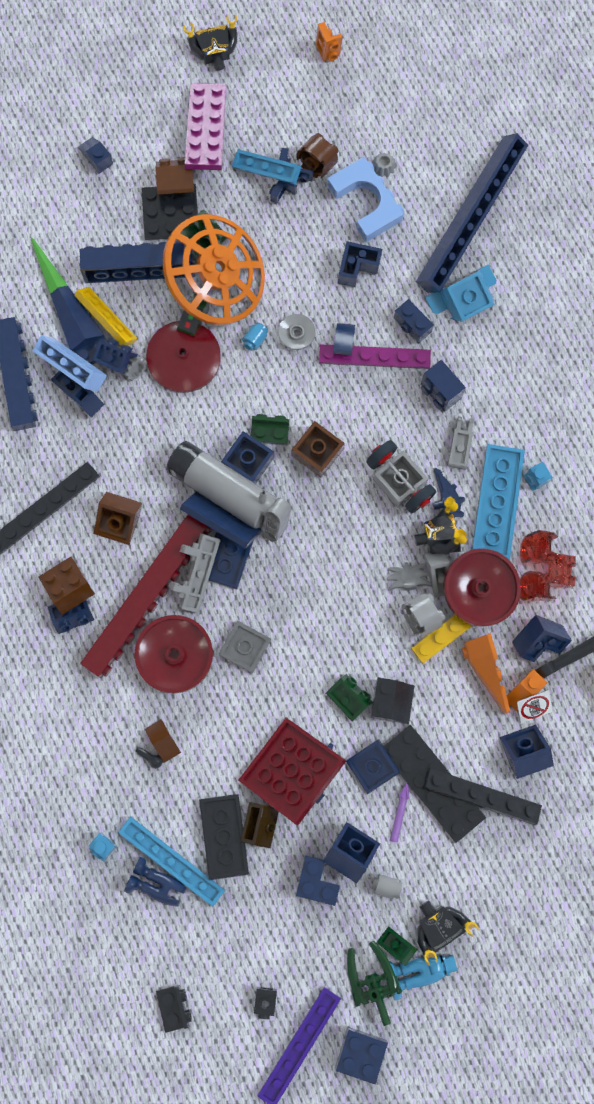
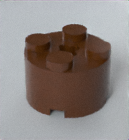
[296,133,339,179]

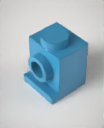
[523,462,553,491]
[89,833,117,861]

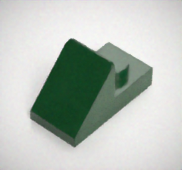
[376,926,418,966]

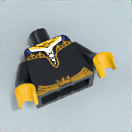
[183,15,238,71]
[414,497,467,555]

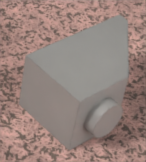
[425,553,450,597]

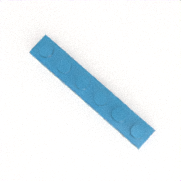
[118,816,225,907]

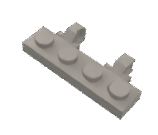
[169,533,220,613]

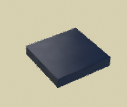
[346,739,401,794]

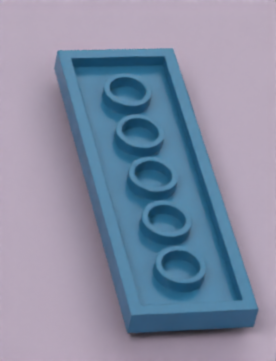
[472,444,525,560]

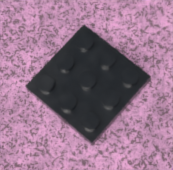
[141,184,198,240]

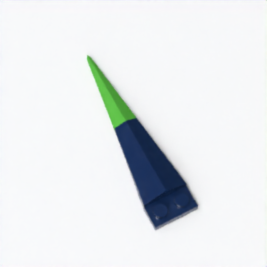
[31,237,106,365]

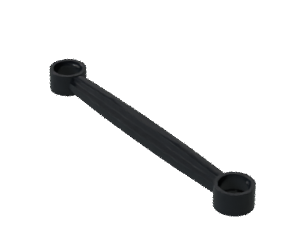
[535,637,594,679]

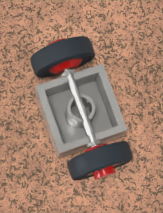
[366,440,437,514]

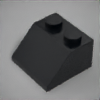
[370,677,415,724]

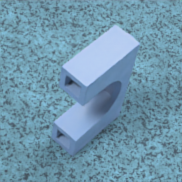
[327,157,404,242]

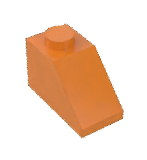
[507,669,548,713]

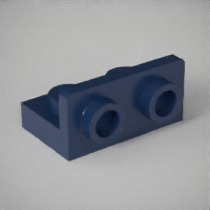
[93,338,138,374]
[48,600,94,634]

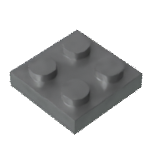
[218,620,271,673]

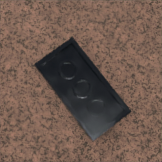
[199,794,249,881]

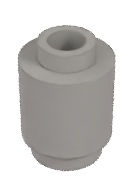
[371,874,402,899]

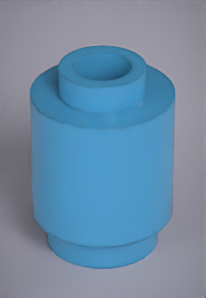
[242,322,268,351]

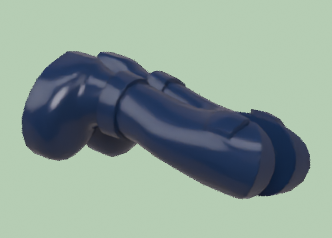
[124,857,186,907]

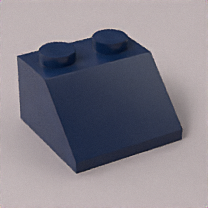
[500,724,554,779]

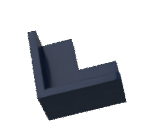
[512,615,572,662]

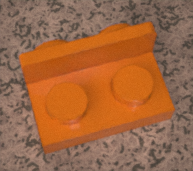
[316,22,343,62]

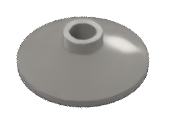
[278,314,315,350]

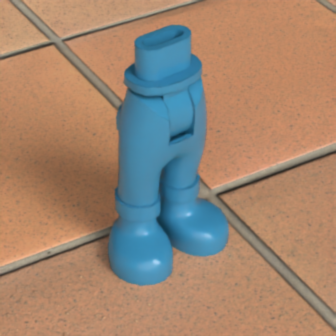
[389,955,457,1001]

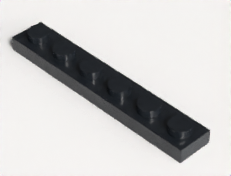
[424,768,542,825]

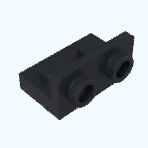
[156,985,192,1033]

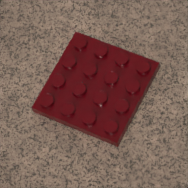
[238,717,346,826]

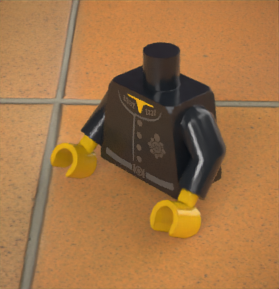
[417,900,480,966]

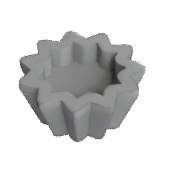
[372,153,397,177]
[125,356,147,381]

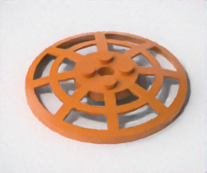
[163,214,265,325]

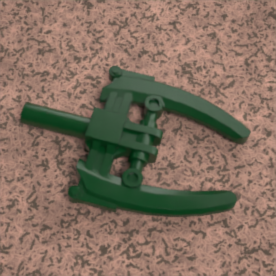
[347,941,402,1026]

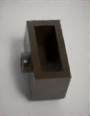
[240,802,279,849]

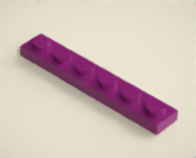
[319,344,431,369]

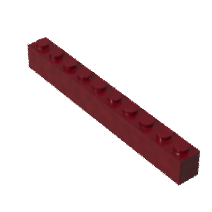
[80,515,213,679]

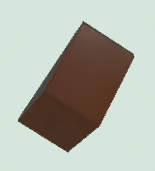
[145,719,181,763]

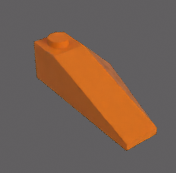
[461,633,510,714]

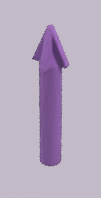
[390,783,409,843]

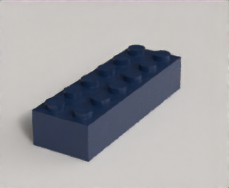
[79,242,195,284]

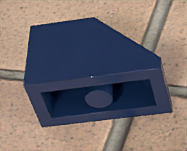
[78,137,113,174]

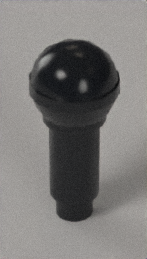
[135,747,163,769]

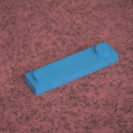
[232,149,302,185]

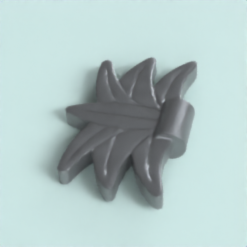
[387,562,432,591]

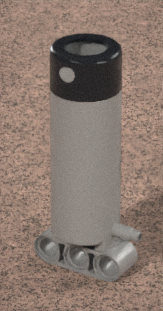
[166,441,291,542]

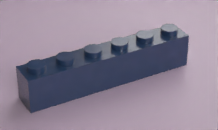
[0,317,39,431]

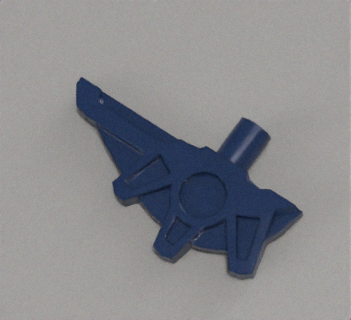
[432,468,465,518]

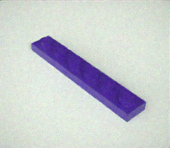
[257,987,341,1104]

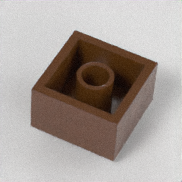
[291,421,345,478]
[38,557,95,615]

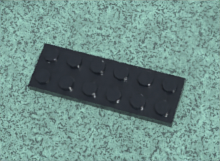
[384,724,486,843]

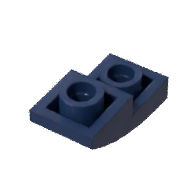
[333,323,355,355]

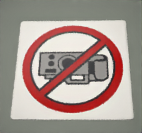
[517,690,552,723]

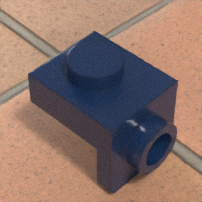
[269,181,297,205]

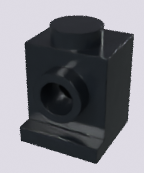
[254,987,277,1020]

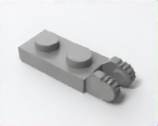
[448,416,474,470]

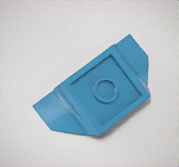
[425,264,497,322]

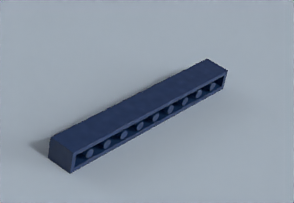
[416,133,528,293]

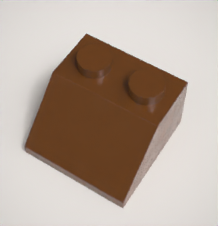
[155,157,194,194]
[93,492,142,545]

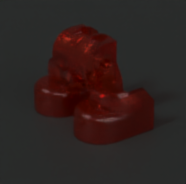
[520,530,576,602]

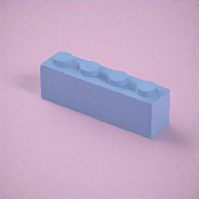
[33,335,107,391]

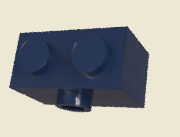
[394,299,434,344]

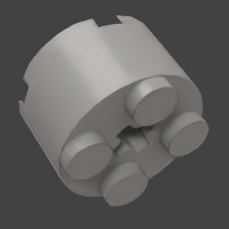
[401,593,445,639]

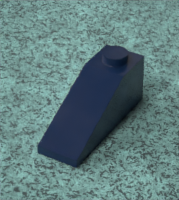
[51,370,104,418]

